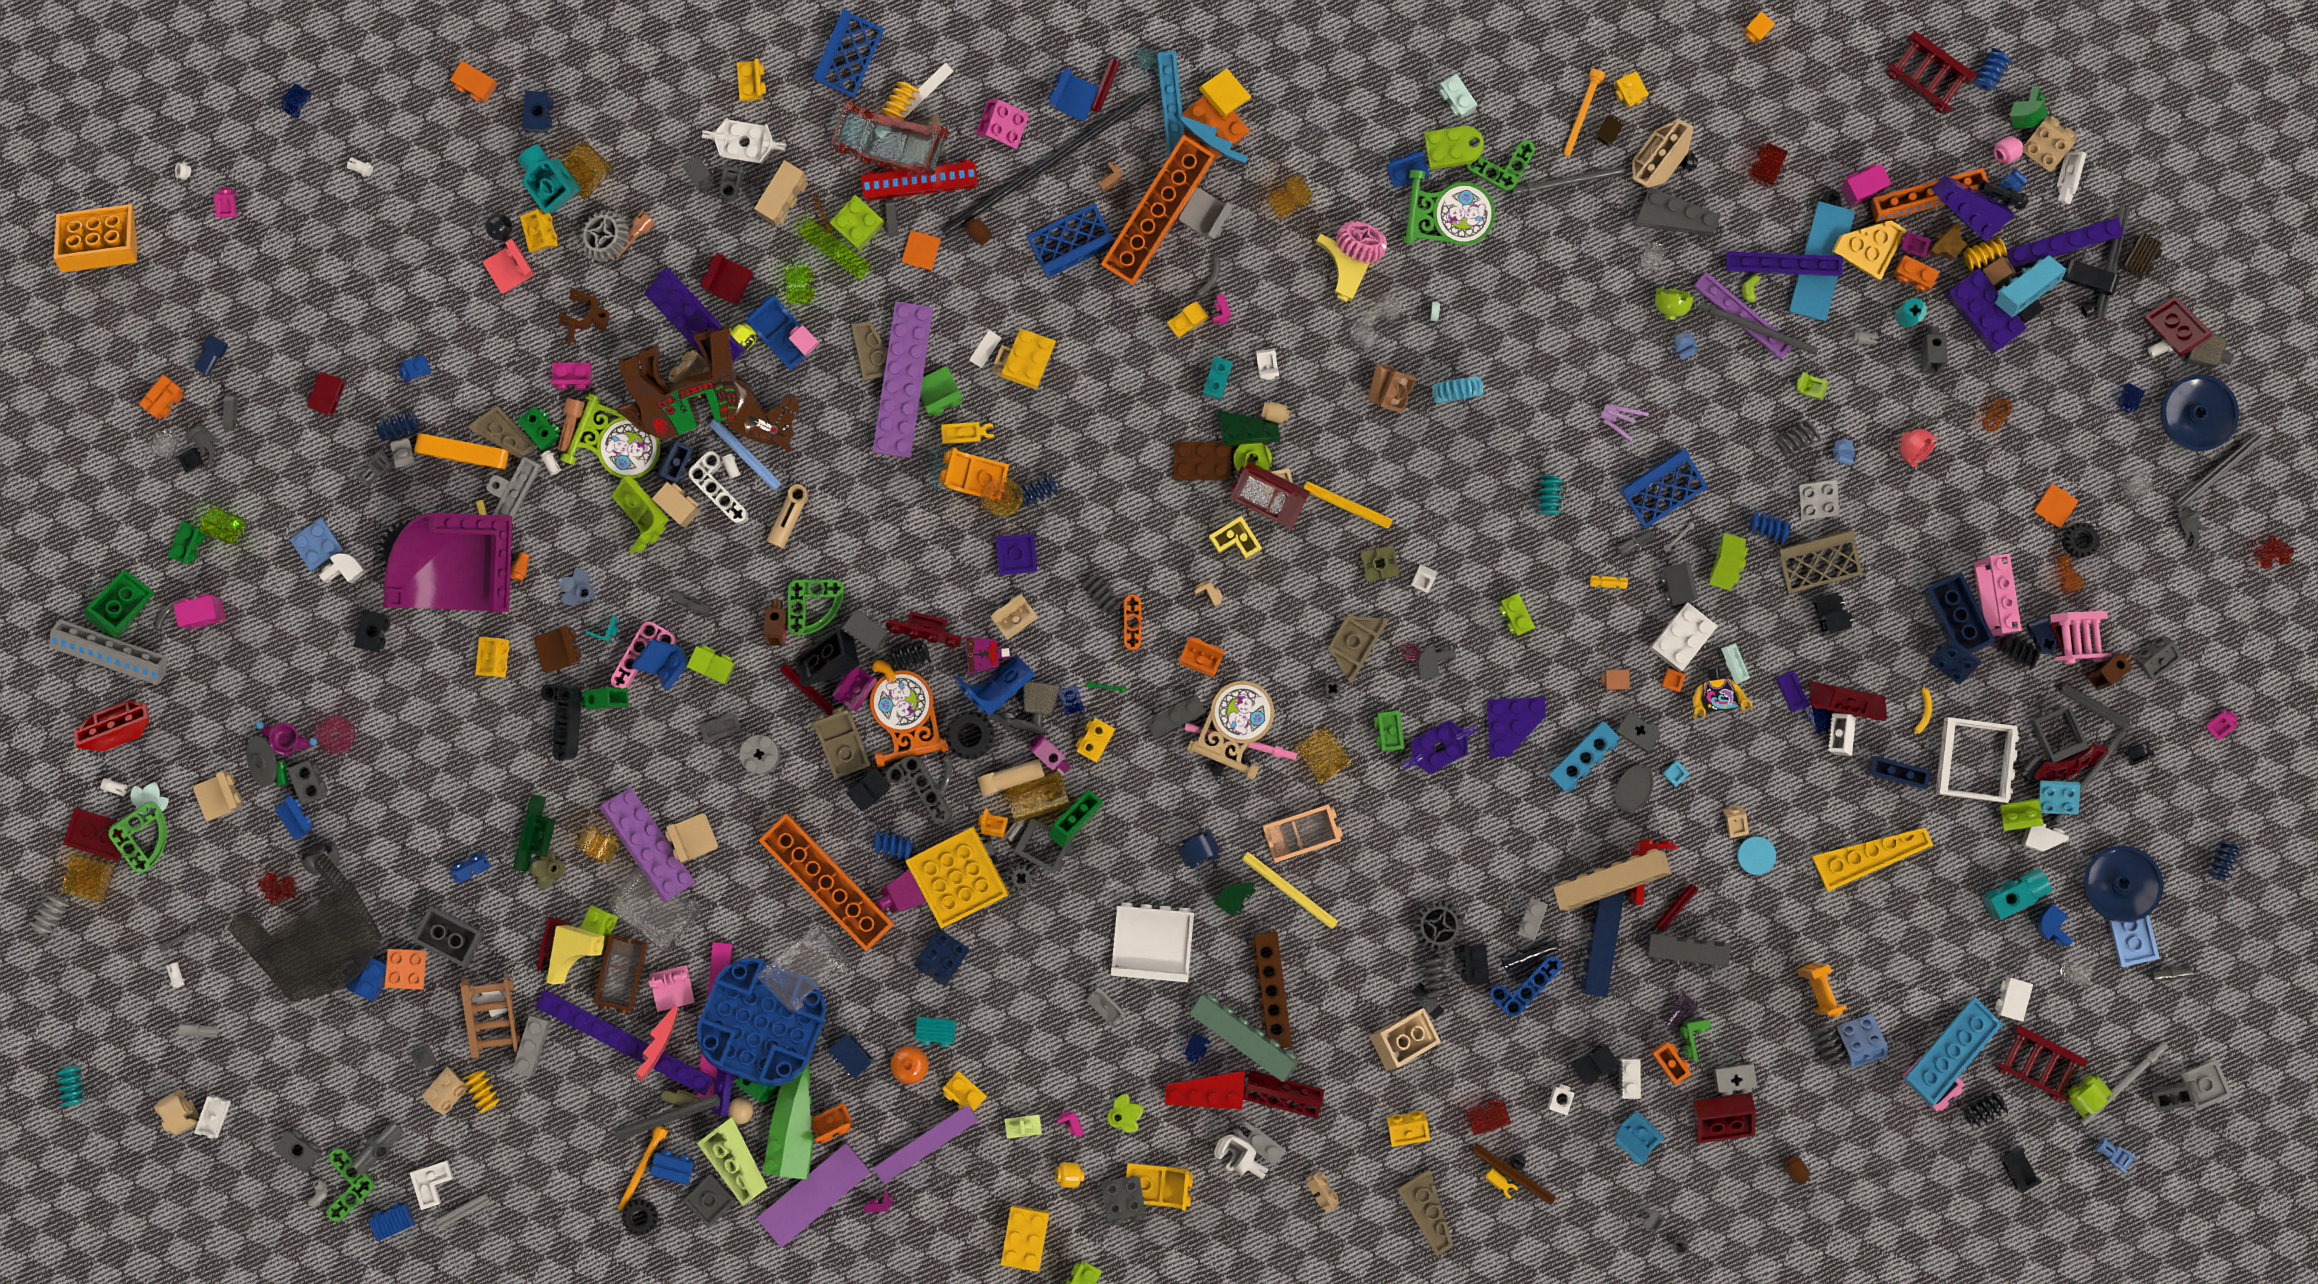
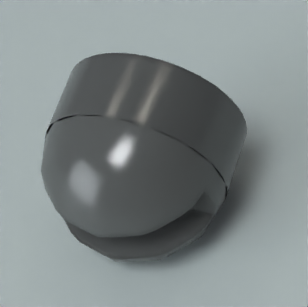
[1673,1238,1689,1255]

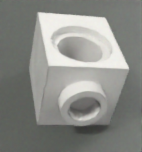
[1547,1084,1575,1115]

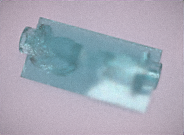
[1136,48,1163,70]

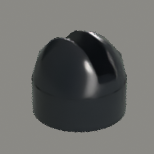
[2081,302,2097,318]
[1510,1154,1526,1170]

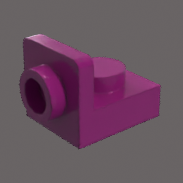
[864,1191,893,1212]

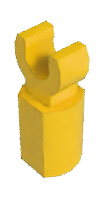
[1484,1167,1518,1199]

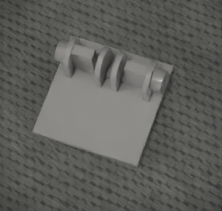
[1797,479,1839,521]

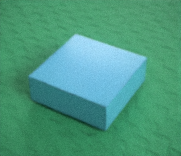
[1662,760,1690,787]

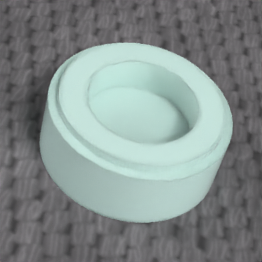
[1430,302,1440,321]

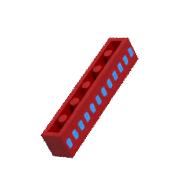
[861,159,978,201]

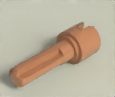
[615,210,656,258]
[558,398,585,452]

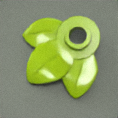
[1107,1094,1144,1133]

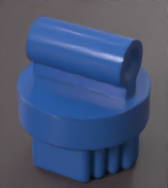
[1999,169,2028,192]

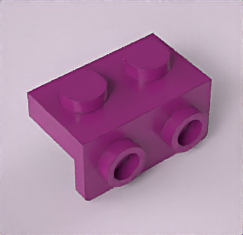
[832,667,877,712]

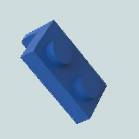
[275,796,313,841]

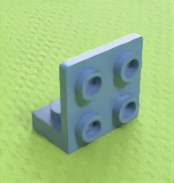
[1836,1014,1888,1069]

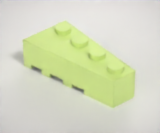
[697,1117,767,1206]

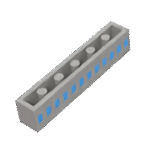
[49,619,168,685]

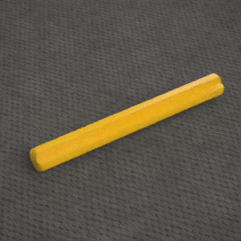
[1304,482,1392,529]

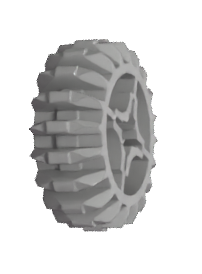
[579,210,631,262]

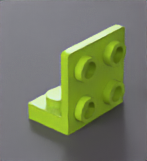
[1065,1260,1102,1284]

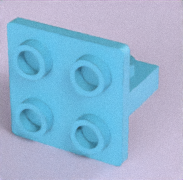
[2039,781,2080,815]

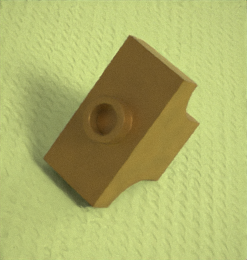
[1928,222,1967,261]

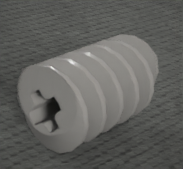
[29,895,70,938]

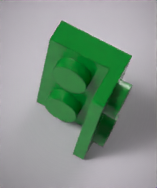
[167,521,205,566]

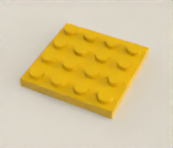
[906,826,1009,929]

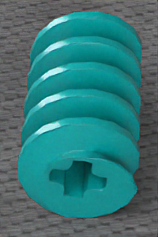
[1895,298,1927,328]
[1537,475,1564,515]
[56,1065,85,1107]

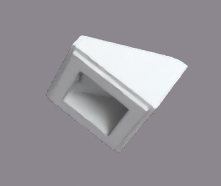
[1411,565,1437,593]

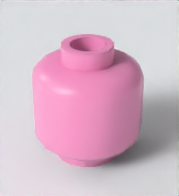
[1994,136,2023,164]

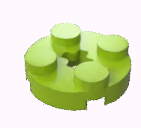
[1233,443,1272,479]

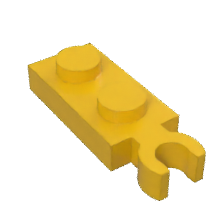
[941,422,994,445]

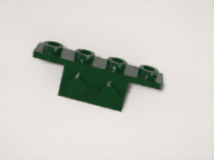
[513,794,556,872]

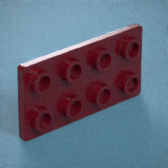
[1809,681,1887,721]

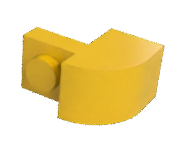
[1167,301,1209,339]

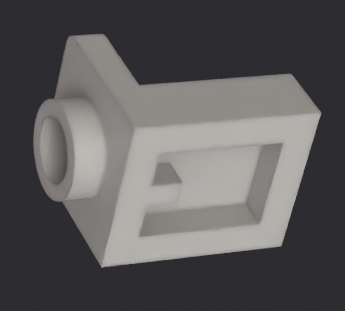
[390,437,415,468]

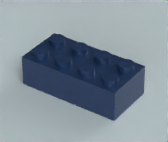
[1923,572,1995,653]

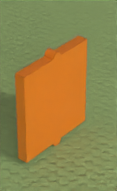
[902,230,941,271]
[2033,484,2078,529]

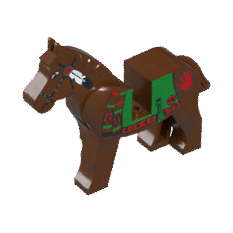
[617,325,800,452]

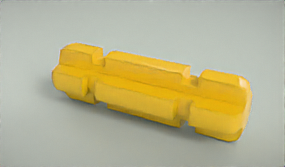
[1590,575,1628,589]

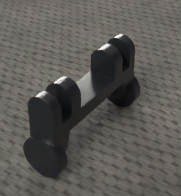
[1207,749,1251,784]

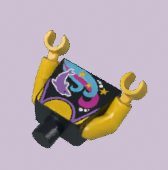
[1692,668,1753,719]

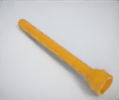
[1563,69,1605,157]
[618,1126,669,1211]

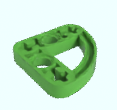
[788,580,845,636]
[109,801,167,873]

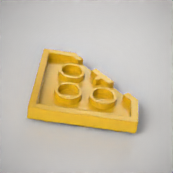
[1832,220,1907,280]

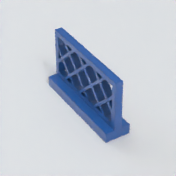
[812,9,884,98]
[1027,203,1114,279]
[1619,448,1708,529]

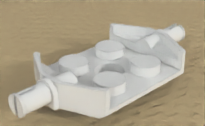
[702,118,786,164]

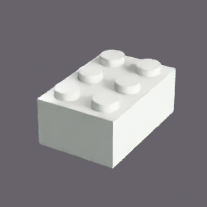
[1649,602,1718,672]

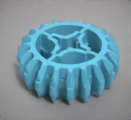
[1432,376,1484,403]

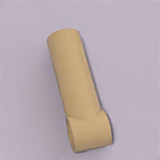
[766,484,809,549]
[977,758,1045,797]

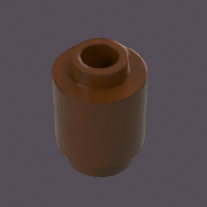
[965,218,993,246]
[1783,1155,1811,1185]

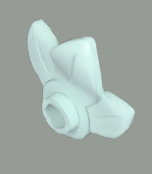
[131,782,169,819]

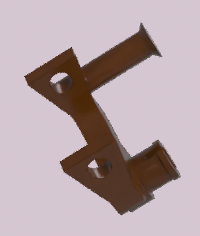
[559,288,610,345]

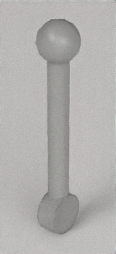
[1663,522,1695,552]

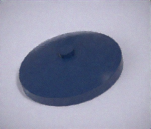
[2160,375,2239,452]
[2083,846,2163,923]

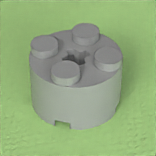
[740,735,781,774]

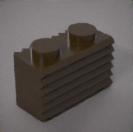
[2120,232,2163,279]

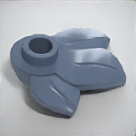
[559,568,594,605]

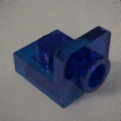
[282,83,311,118]
[2116,383,2145,413]
[1059,685,1085,716]

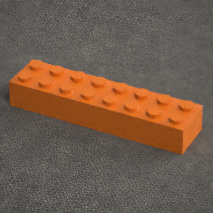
[1101,135,1216,286]
[758,813,895,951]

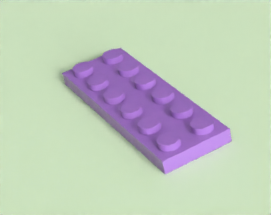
[599,787,695,903]

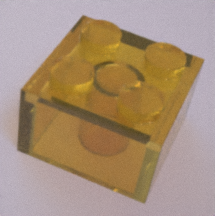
[61,854,115,902]

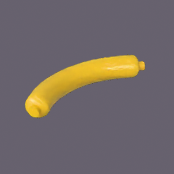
[1914,687,1932,734]

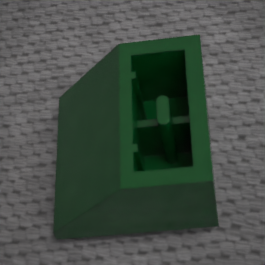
[1213,882,1256,916]

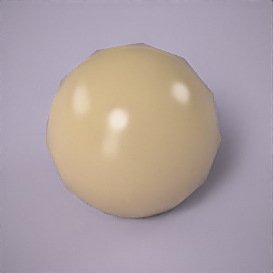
[728,1097,754,1124]

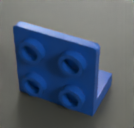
[632,639,689,690]

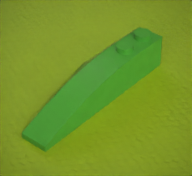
[763,1063,814,1180]

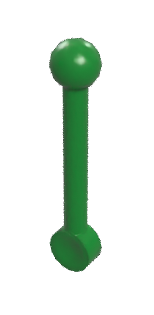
[1086,681,1126,693]

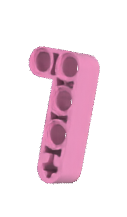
[611,622,676,689]

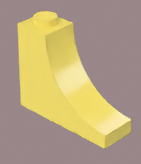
[1316,234,1370,302]
[546,925,605,984]

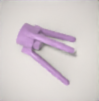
[1600,404,1649,441]

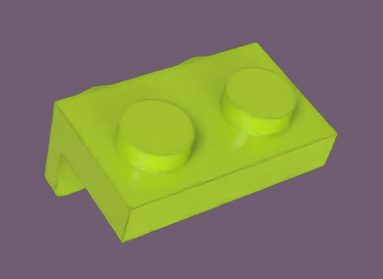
[580,905,618,951]

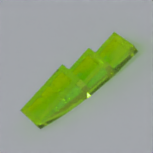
[798,218,872,281]

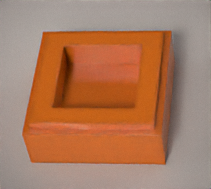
[1661,668,1686,693]

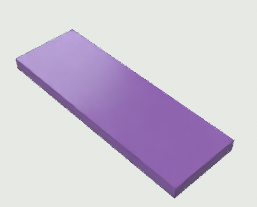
[757,1142,871,1248]

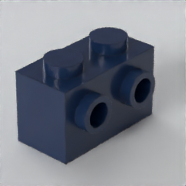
[656,440,693,484]

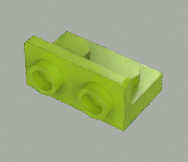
[2000,799,2043,831]

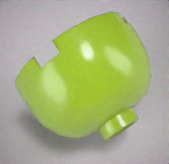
[1655,287,1694,320]

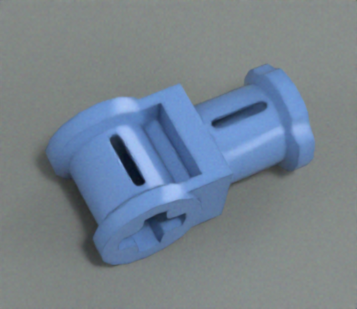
[2095,1137,2137,1174]

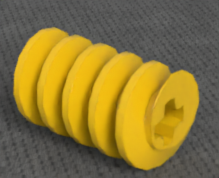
[881,82,920,124]
[1963,236,2007,272]
[462,1070,500,1114]

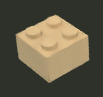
[652,482,700,528]

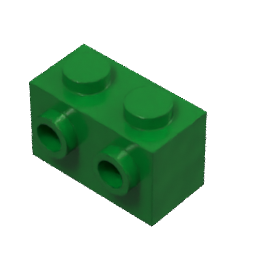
[517,406,561,452]

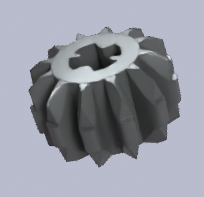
[1006,862,1038,894]

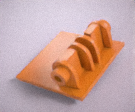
[384,949,427,990]

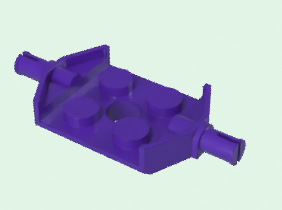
[1400,720,1479,774]

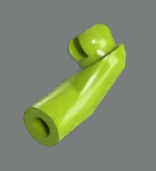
[1742,273,1760,302]

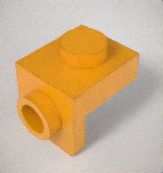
[978,808,1008,838]

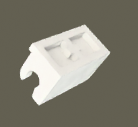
[194,1095,231,1138]

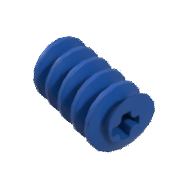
[1973,48,2012,91]
[1748,510,1791,544]
[872,829,914,861]

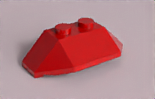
[73,700,150,751]

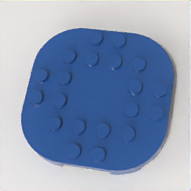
[697,958,826,1086]

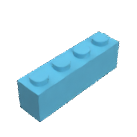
[1995,255,2067,318]

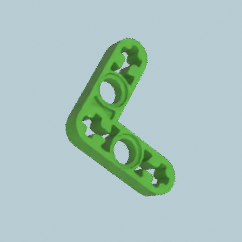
[1466,140,1535,192]
[327,1148,375,1222]

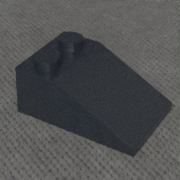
[796,627,860,687]

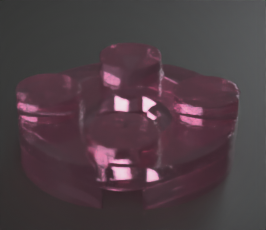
[315,716,356,754]

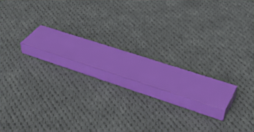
[1693,271,1792,360]
[873,1104,979,1184]

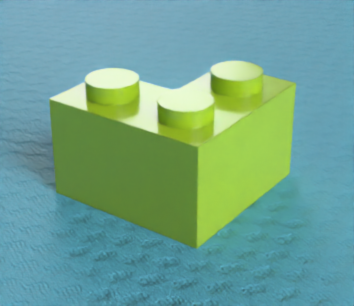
[1709,533,1748,591]
[687,645,736,685]

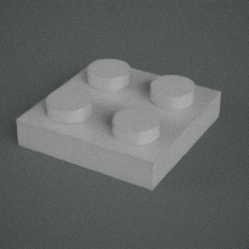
[2179,1059,2232,1110]

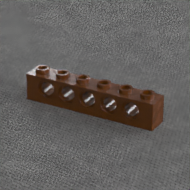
[1251,931,1292,1048]

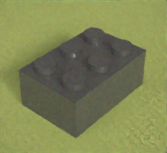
[412,906,486,967]

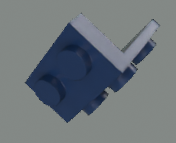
[1929,639,1981,685]
[914,929,969,987]

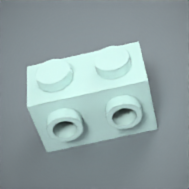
[1439,74,1477,120]

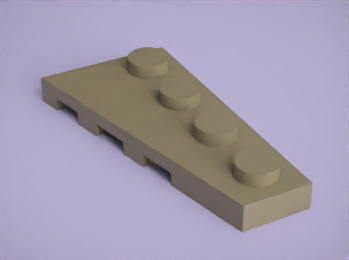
[1397,1169,1453,1256]

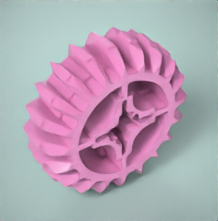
[1336,220,1387,264]

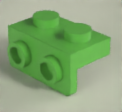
[1374,711,1404,752]

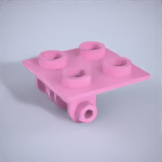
[649,965,695,1012]

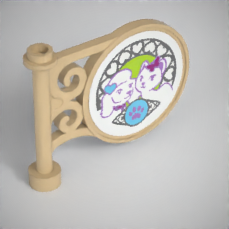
[1187,681,1274,781]

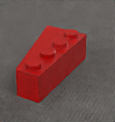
[1165,1069,1245,1110]

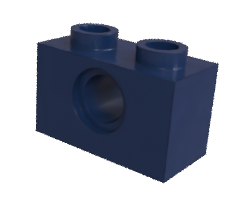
[522,91,554,134]

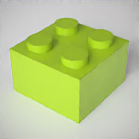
[829,195,885,252]

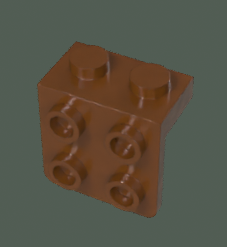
[534,625,582,673]

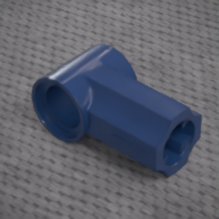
[193,335,228,376]

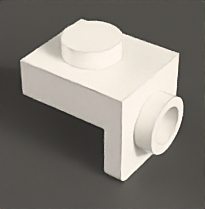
[1256,348,1279,380]

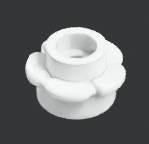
[175,162,191,180]

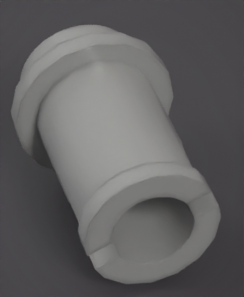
[1852,329,1878,346]

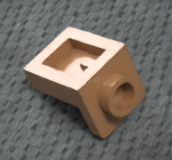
[1099,161,1123,193]

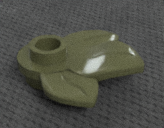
[528,851,565,889]

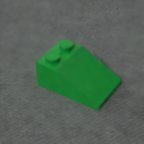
[84,569,155,639]

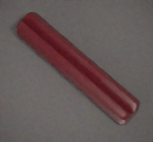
[1090,59,1120,113]
[1655,884,1699,931]

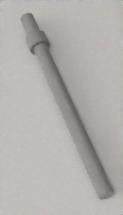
[2079,1042,2169,1127]

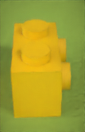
[1075,718,1115,763]

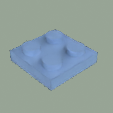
[289,518,344,572]

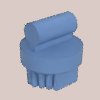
[1674,333,1698,360]
[1833,439,1855,466]

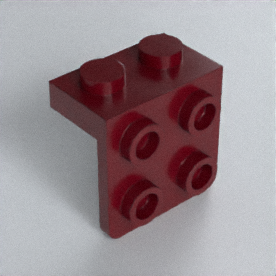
[700,252,753,305]

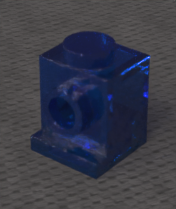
[1184,1033,1211,1064]

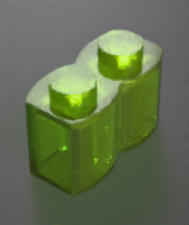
[785,264,815,306]
[199,507,247,544]

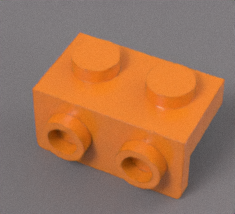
[1178,637,1225,678]

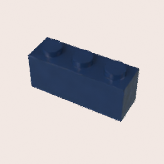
[1866,756,1931,790]

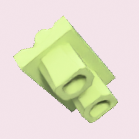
[1005,1115,1042,1139]

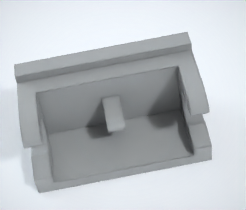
[1086,986,1126,1027]

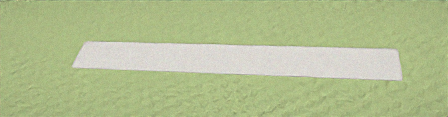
[874,63,953,139]

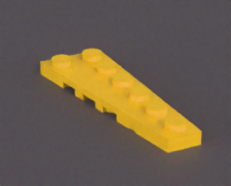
[1811,828,1933,891]

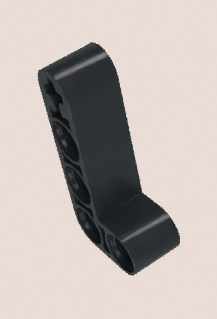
[541,683,582,761]

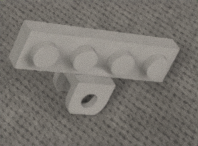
[486,456,542,521]

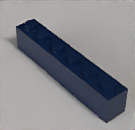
[1580,891,1625,998]

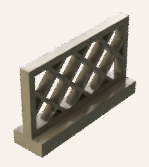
[1776,529,1863,594]

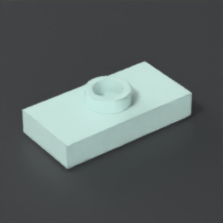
[1721,643,1750,684]

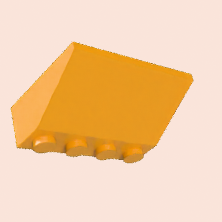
[54,204,138,273]

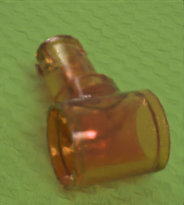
[2057,555,2084,595]

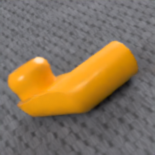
[872,660,896,683]

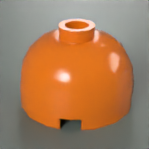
[890,1046,929,1084]

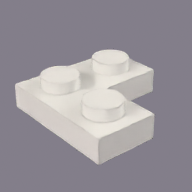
[410,1160,454,1210]

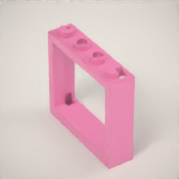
[1973,554,2022,637]

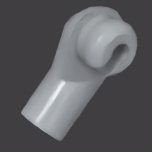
[308,1179,327,1208]

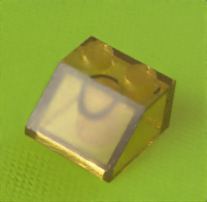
[563,141,612,200]

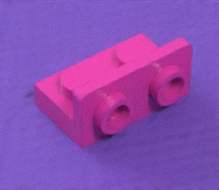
[550,363,592,390]

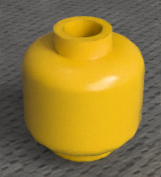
[1055,1162,1084,1188]

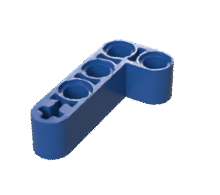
[1489,956,1562,1016]

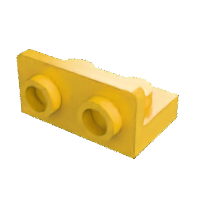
[737,59,766,102]
[520,209,558,253]
[475,637,509,678]
[942,1070,987,1112]
[1387,1111,1430,1147]

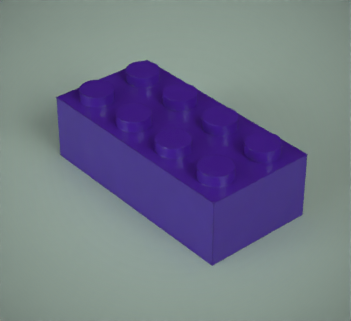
[1945,268,2027,354]

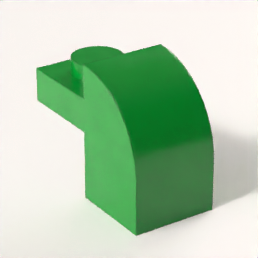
[2010,86,2048,129]

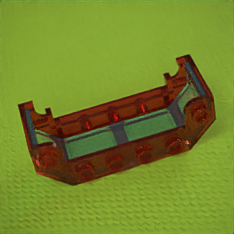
[830,101,950,177]

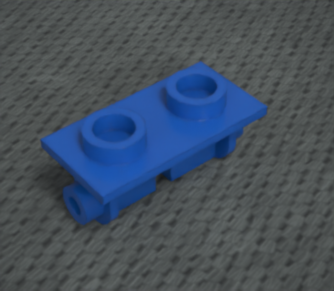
[450,852,491,883]

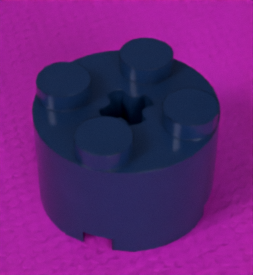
[1175,828,1220,869]

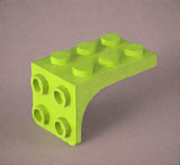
[611,474,669,555]

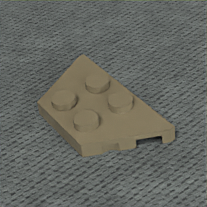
[1328,615,1389,684]

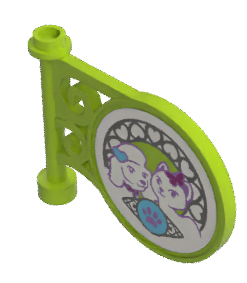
[560,393,661,479]

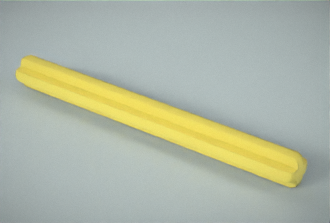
[1242,852,1338,929]

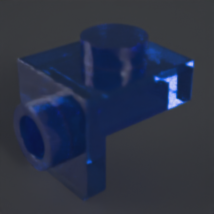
[1803,705,1833,734]

